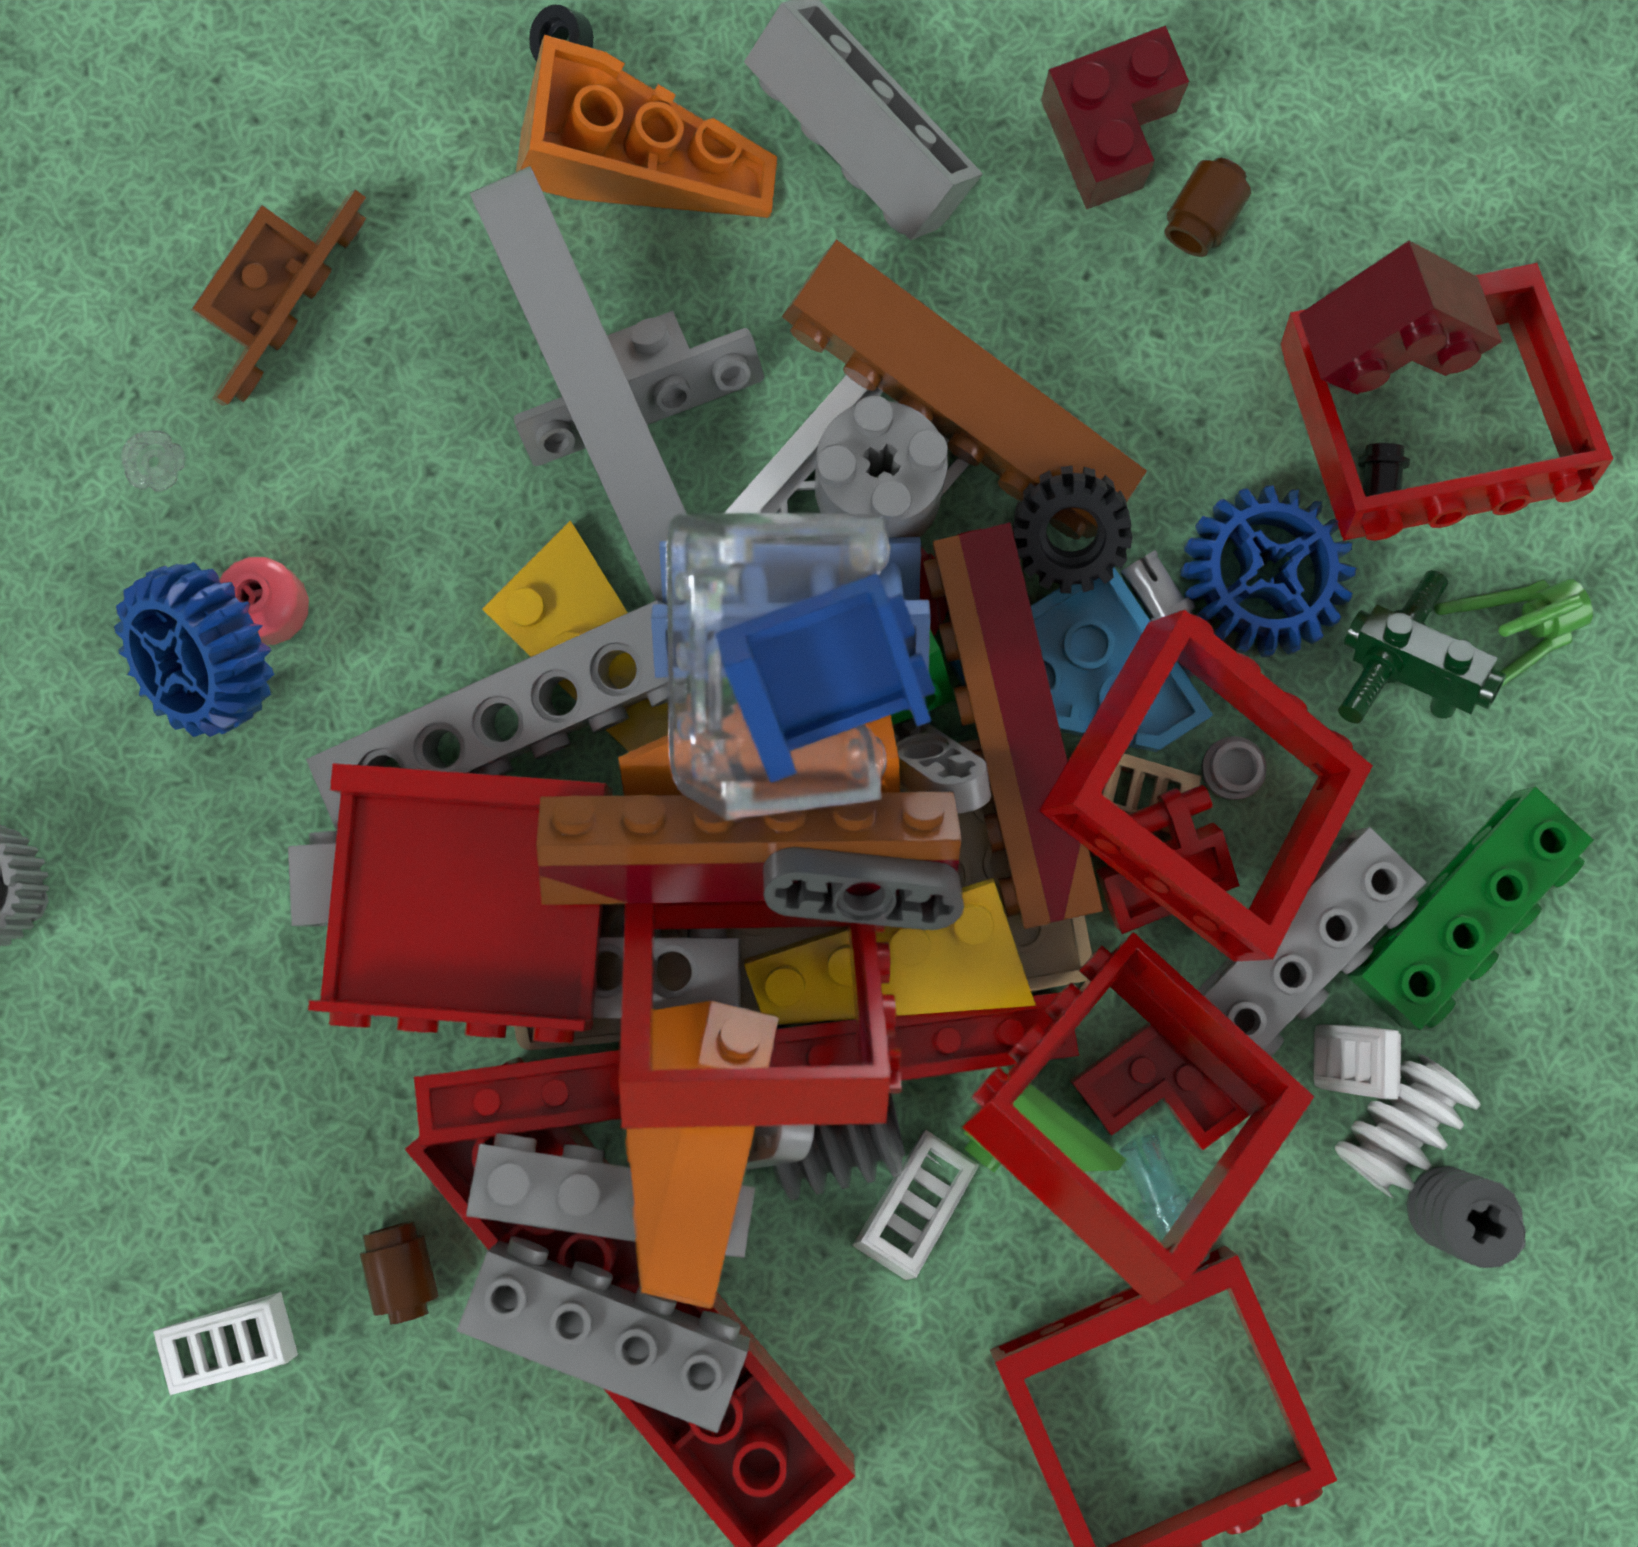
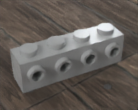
[744,0,983,241]
[1197,827,1426,1056]
[466,1134,755,1258]
[457,1237,750,1433]

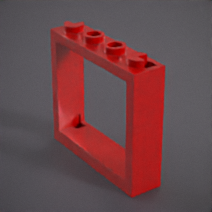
[1281,263,1614,541]
[1040,609,1373,962]
[619,901,902,1129]
[962,932,1315,1305]
[990,1246,1338,1547]

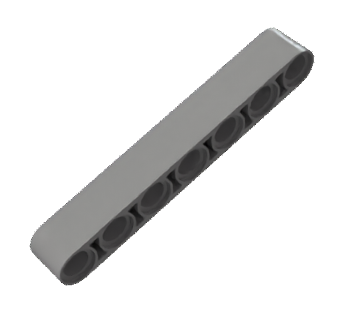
[470,166,698,602]

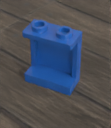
[714,573,935,783]

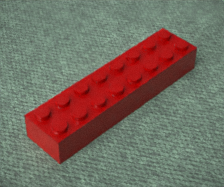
[404,1057,856,1547]

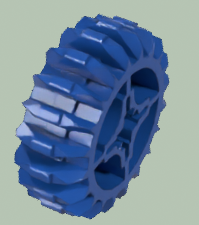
[1180,485,1357,657]
[114,562,274,737]

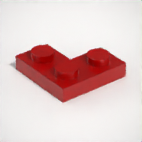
[1070,1022,1250,1150]

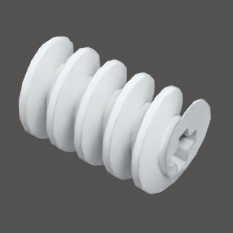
[1335,1054,1481,1198]

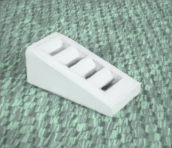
[1314,1024,1401,1099]
[853,1130,979,1280]
[153,1292,298,1395]

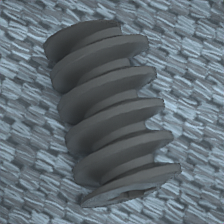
[772,1093,905,1201]
[1406,1166,1526,1268]

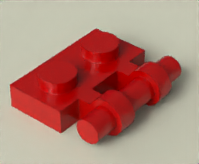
[1089,784,1240,935]

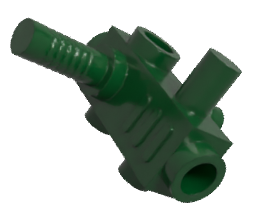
[1338,570,1506,724]

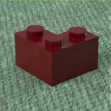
[1041,25,1189,210]
[1299,240,1502,395]

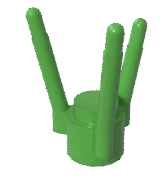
[1434,579,1593,687]

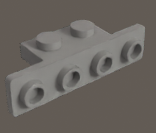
[513,311,764,466]

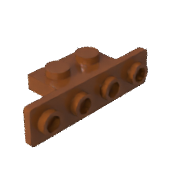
[191,189,366,406]

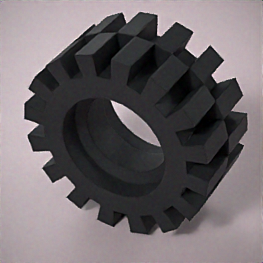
[1013,466,1133,594]

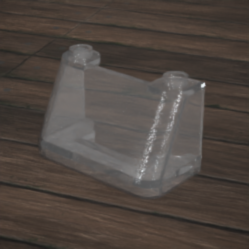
[666,513,890,820]

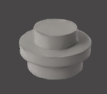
[1201,736,1267,800]

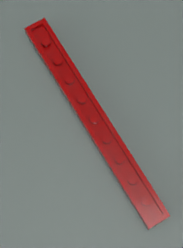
[414,993,1079,1147]

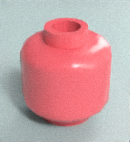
[220,557,309,645]

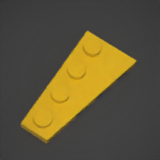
[482,520,685,752]
[744,878,1036,1024]

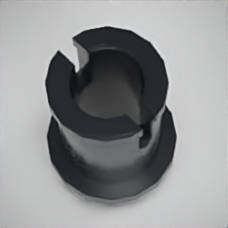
[1358,443,1410,497]

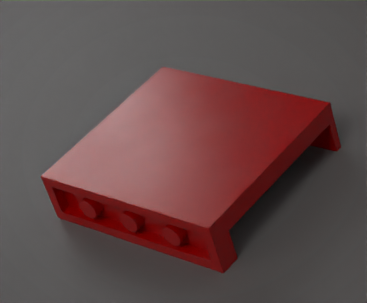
[308,763,613,1043]

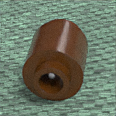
[1164,158,1251,257]
[359,1221,439,1325]

